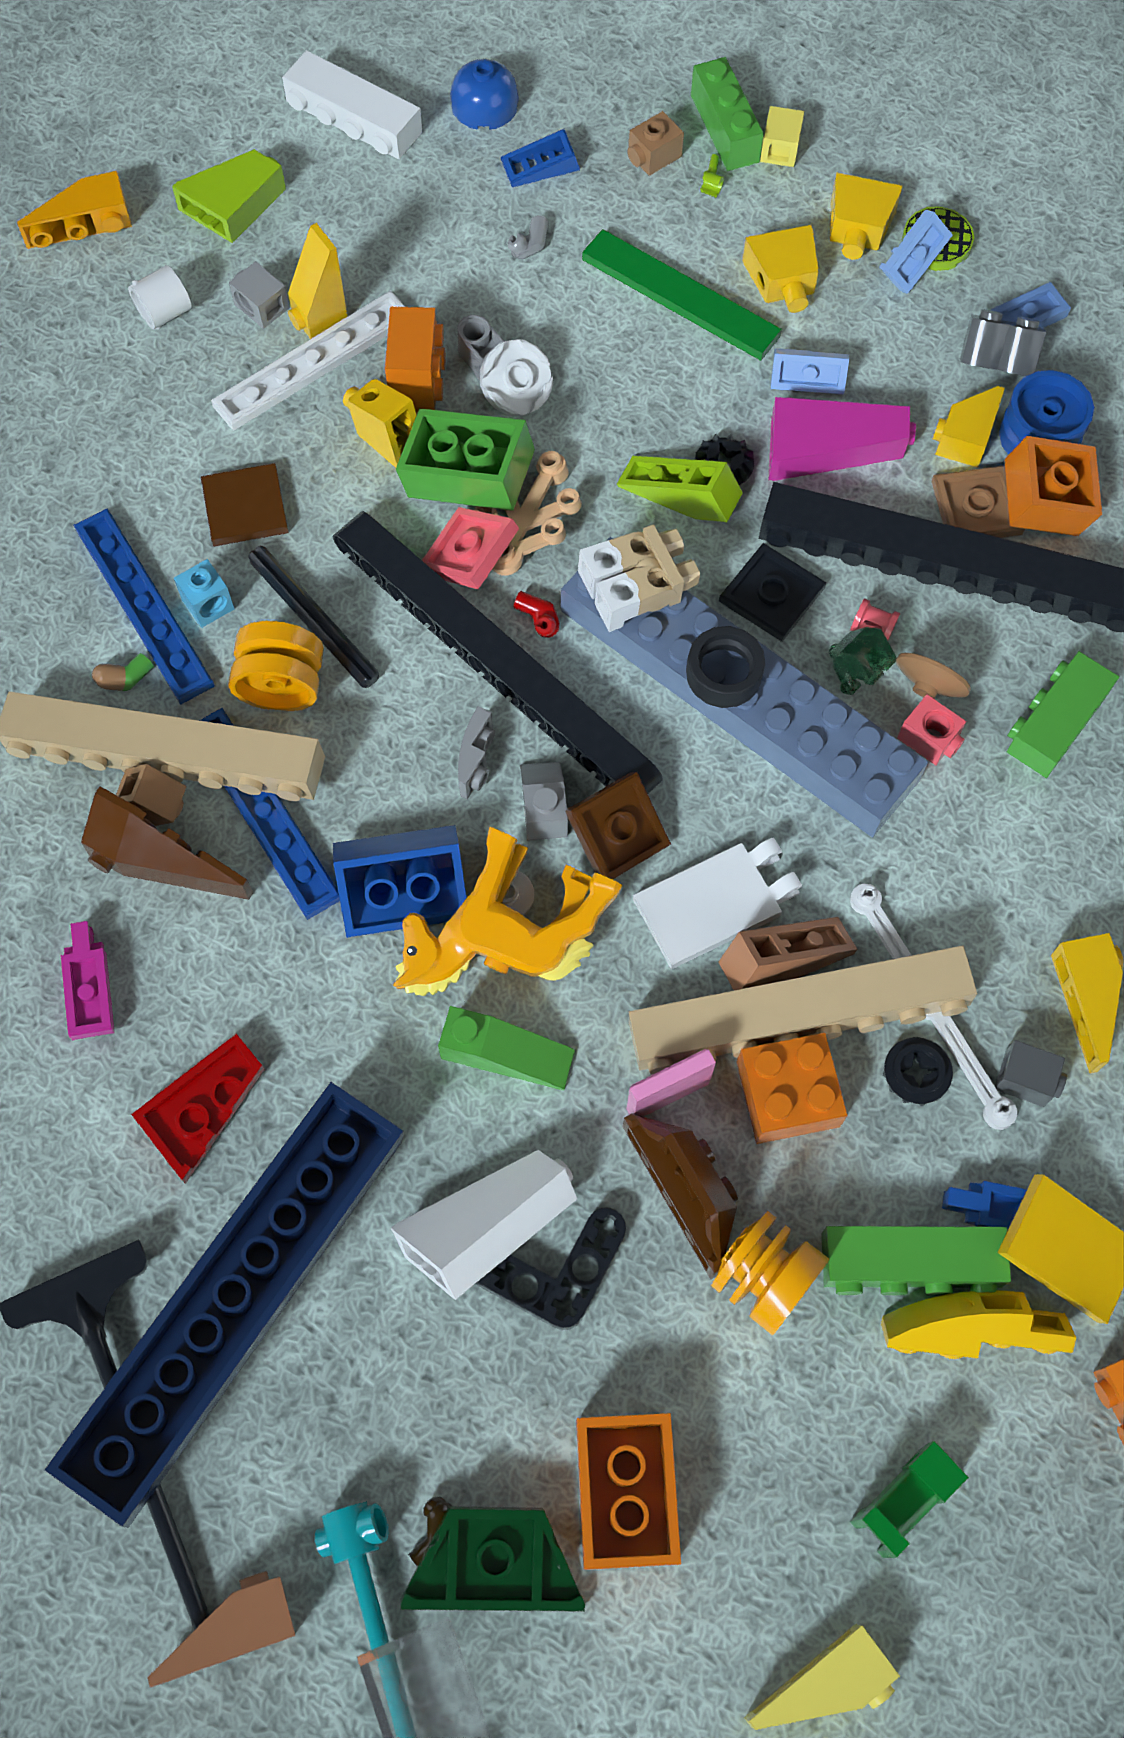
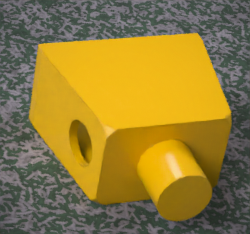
[830,173,903,260]
[742,225,818,313]
[343,379,417,468]

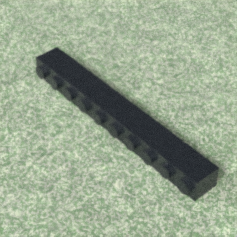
[759,482,1124,633]

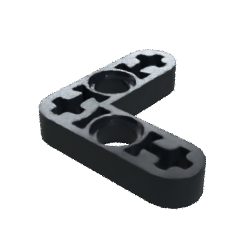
[475,1207,626,1330]

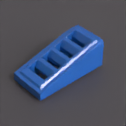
[500,129,580,188]

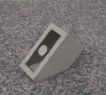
[520,762,568,841]

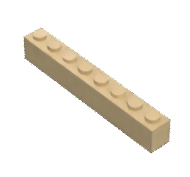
[0,691,326,801]
[629,945,977,1074]

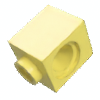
[760,106,804,167]

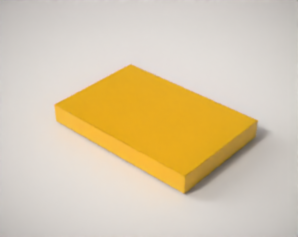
[997,1174,1124,1324]

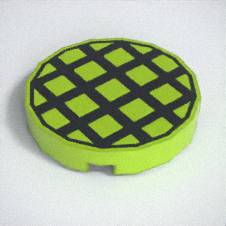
[902,206,974,271]

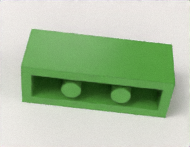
[691,57,764,171]
[1007,651,1119,779]

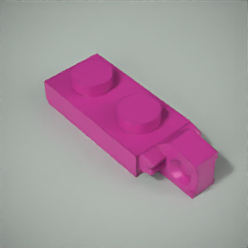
[61,921,115,1040]

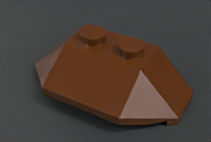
[623,1113,738,1280]

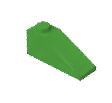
[438,1006,575,1091]

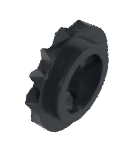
[695,434,754,485]
[883,1037,953,1106]

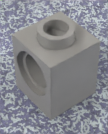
[229,261,290,329]

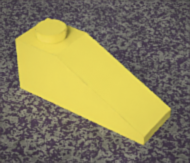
[744,1624,900,1730]

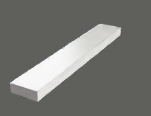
[211,290,406,431]

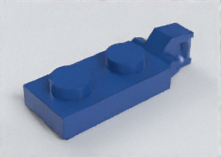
[942,1181,1027,1231]

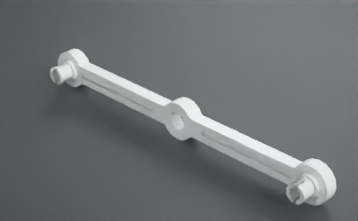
[850,884,1017,1130]

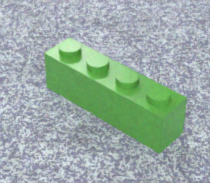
[821,1226,1011,1296]

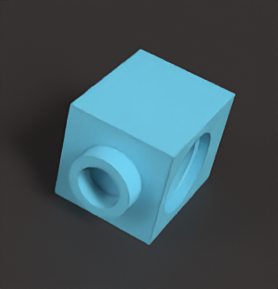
[174,559,234,628]

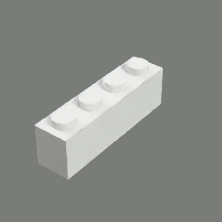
[282,50,422,159]

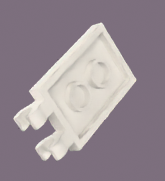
[633,837,802,970]

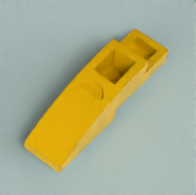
[881,1290,1076,1359]

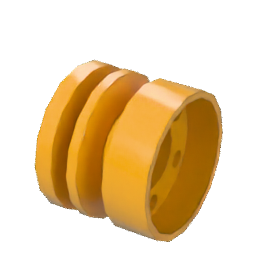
[711,1211,830,1336]

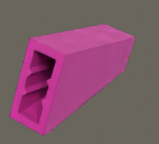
[768,397,916,481]

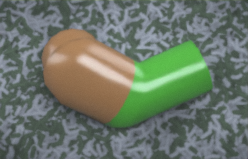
[92,653,154,691]

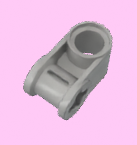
[457,315,505,380]

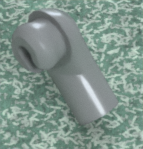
[508,215,548,259]

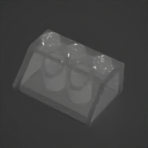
[356,1617,492,1738]

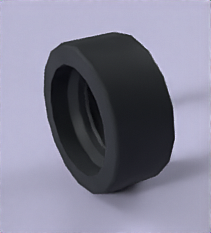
[686,626,766,708]

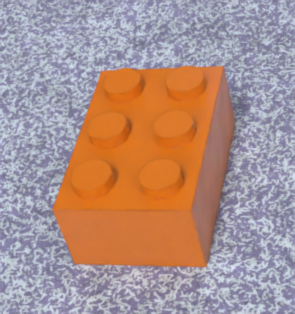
[576,1413,681,1570]

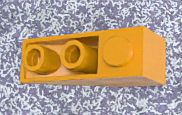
[17,171,132,249]

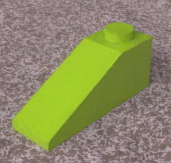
[617,456,743,522]

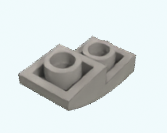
[458,706,495,799]

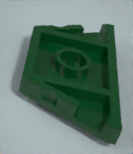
[400,1506,585,1612]

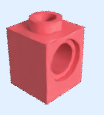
[897,694,967,765]

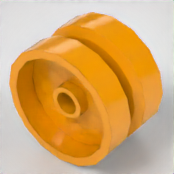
[228,621,324,711]

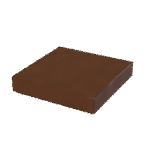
[201,463,289,547]
[565,772,671,880]

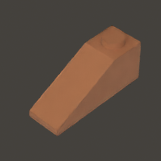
[718,917,858,991]
[148,1571,295,1688]

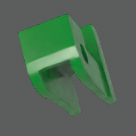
[850,1441,969,1558]

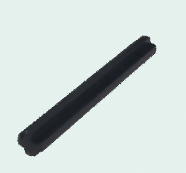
[248,546,379,688]

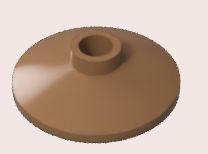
[896,653,971,699]

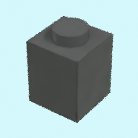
[995,1040,1067,1107]

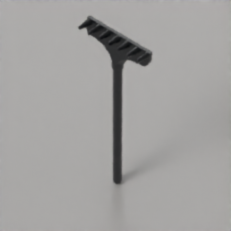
[0,1239,210,1630]

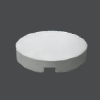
[480,339,553,416]

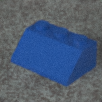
[333,825,467,938]

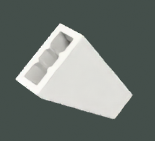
[391,1150,577,1300]

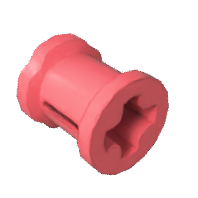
[850,598,900,645]

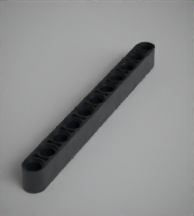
[333,511,663,794]

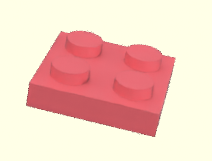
[422,507,519,589]

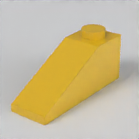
[288,223,348,339]
[1051,933,1124,1073]

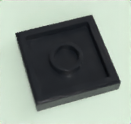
[719,543,827,642]

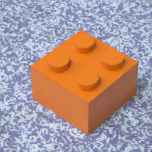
[385,306,446,414]
[1004,436,1102,536]
[736,1033,847,1144]

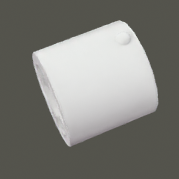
[128,265,192,330]

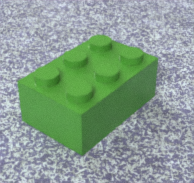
[396,408,535,511]

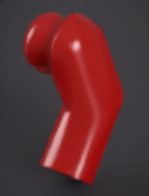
[514,591,560,638]

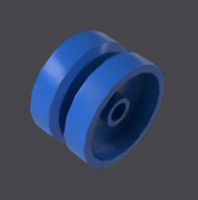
[999,370,1095,455]

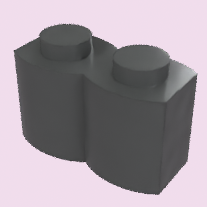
[960,309,1046,376]

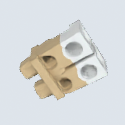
[578,524,700,632]

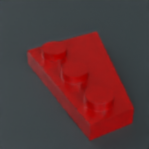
[131,1033,265,1184]

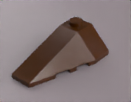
[81,786,253,900]

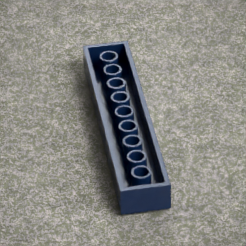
[44,1082,404,1528]

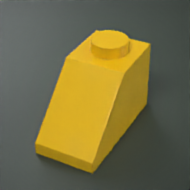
[932,386,1005,468]

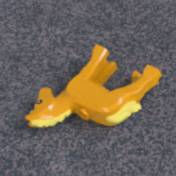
[393,827,622,996]

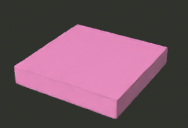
[626,1049,716,1117]

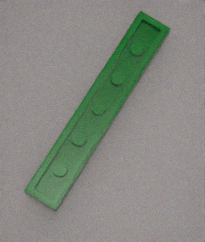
[582,229,782,361]

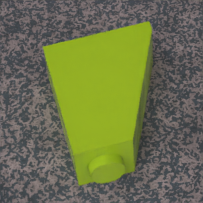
[172,149,286,243]

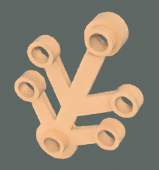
[474,451,582,576]

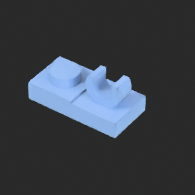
[879,209,953,294]
[771,348,849,394]

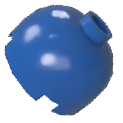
[450,58,519,130]

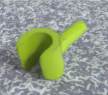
[700,154,724,198]

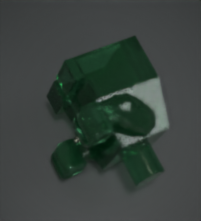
[829,627,897,695]

